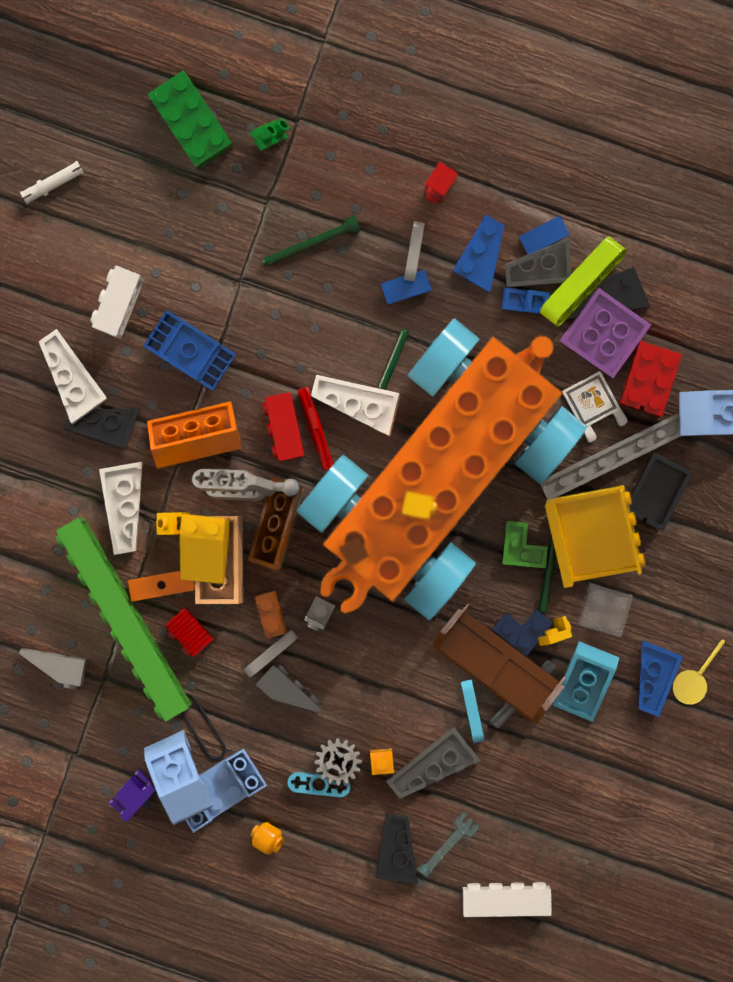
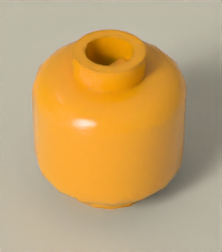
[250,822,284,855]

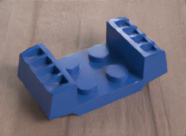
[143,310,236,391]

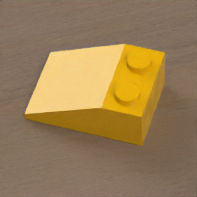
[180,514,230,584]

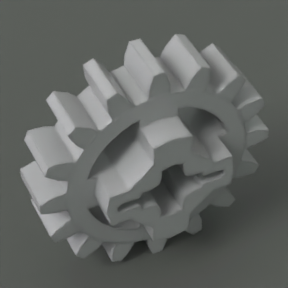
[314,738,362,786]

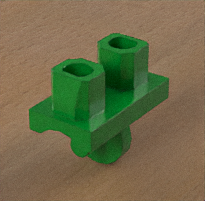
[249,118,290,151]

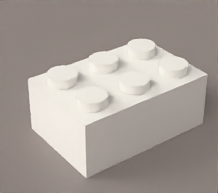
[90,266,145,339]

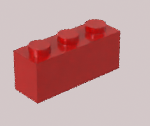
[424,162,458,205]
[262,392,305,462]

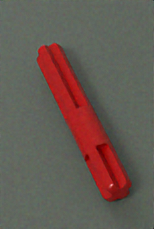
[298,387,334,471]

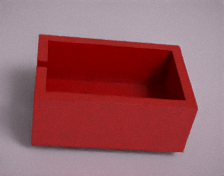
[618,341,682,418]

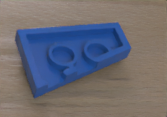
[638,640,683,717]

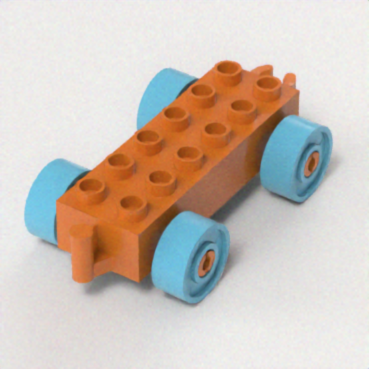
[296,318,587,620]

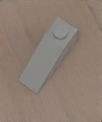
[19,648,87,689]

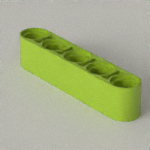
[540,237,627,326]

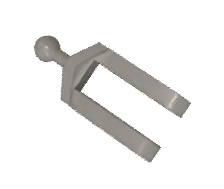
[192,469,299,501]

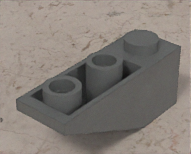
[256,664,322,713]

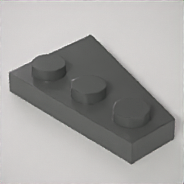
[505,238,571,287]

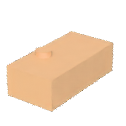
[195,516,243,604]

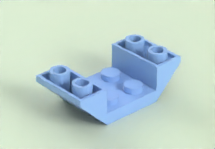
[679,390,733,436]
[144,730,214,825]
[185,748,267,833]

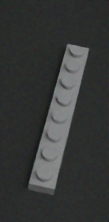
[540,413,680,500]

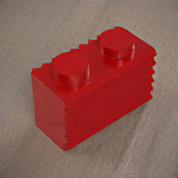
[165,607,214,657]

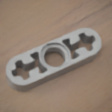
[404,221,425,282]
[243,629,298,678]

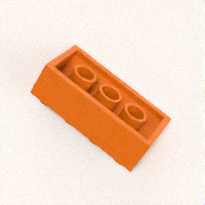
[147,401,242,469]

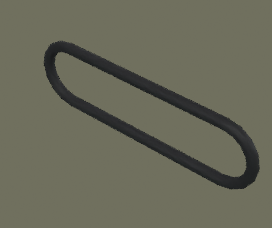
[180,693,226,760]

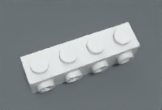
[463,882,551,917]

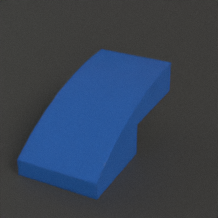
[519,216,570,254]
[381,270,432,305]
[501,287,550,314]

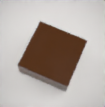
[339,536,369,567]

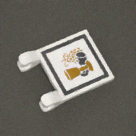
[562,371,627,442]

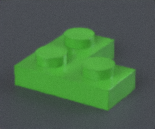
[502,521,548,568]

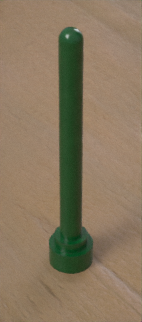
[262,215,361,266]
[359,328,409,426]
[538,534,556,614]

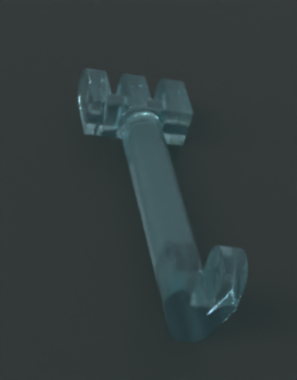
[417,812,480,878]

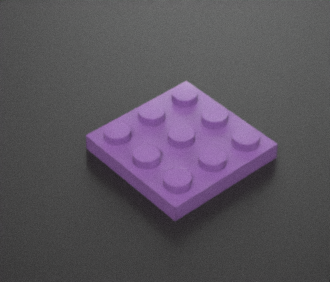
[560,287,651,378]

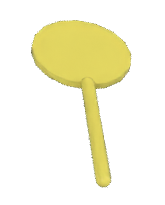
[673,640,725,704]

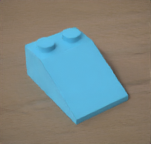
[553,641,619,722]

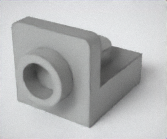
[304,596,335,631]

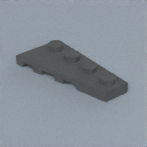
[386,726,481,799]

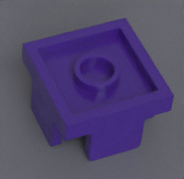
[109,768,156,822]

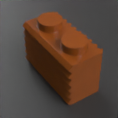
[254,590,287,638]

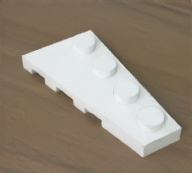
[39,329,108,425]
[311,375,401,436]
[99,462,143,555]

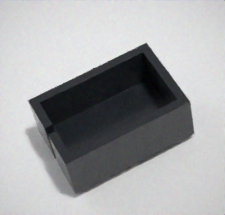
[629,453,693,531]

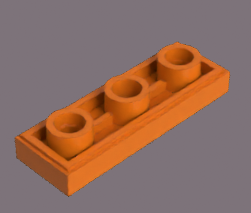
[128,571,195,602]

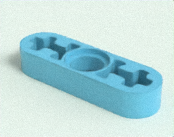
[461,680,484,743]
[288,772,350,797]

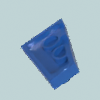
[453,215,505,293]

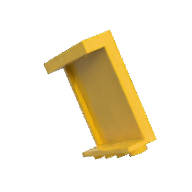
[545,485,645,588]

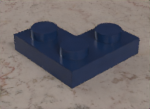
[492,609,553,656]

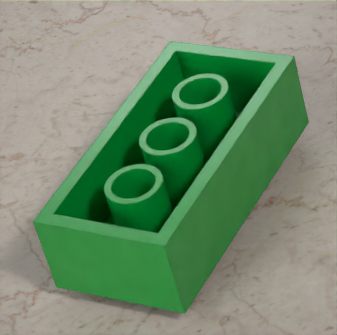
[148,70,233,171]

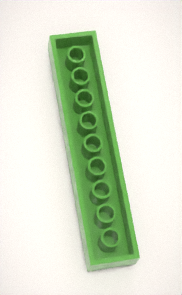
[56,517,192,722]

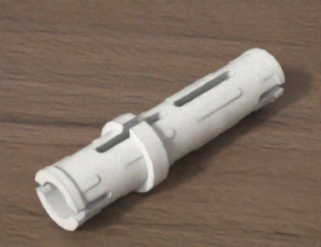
[20,161,84,204]

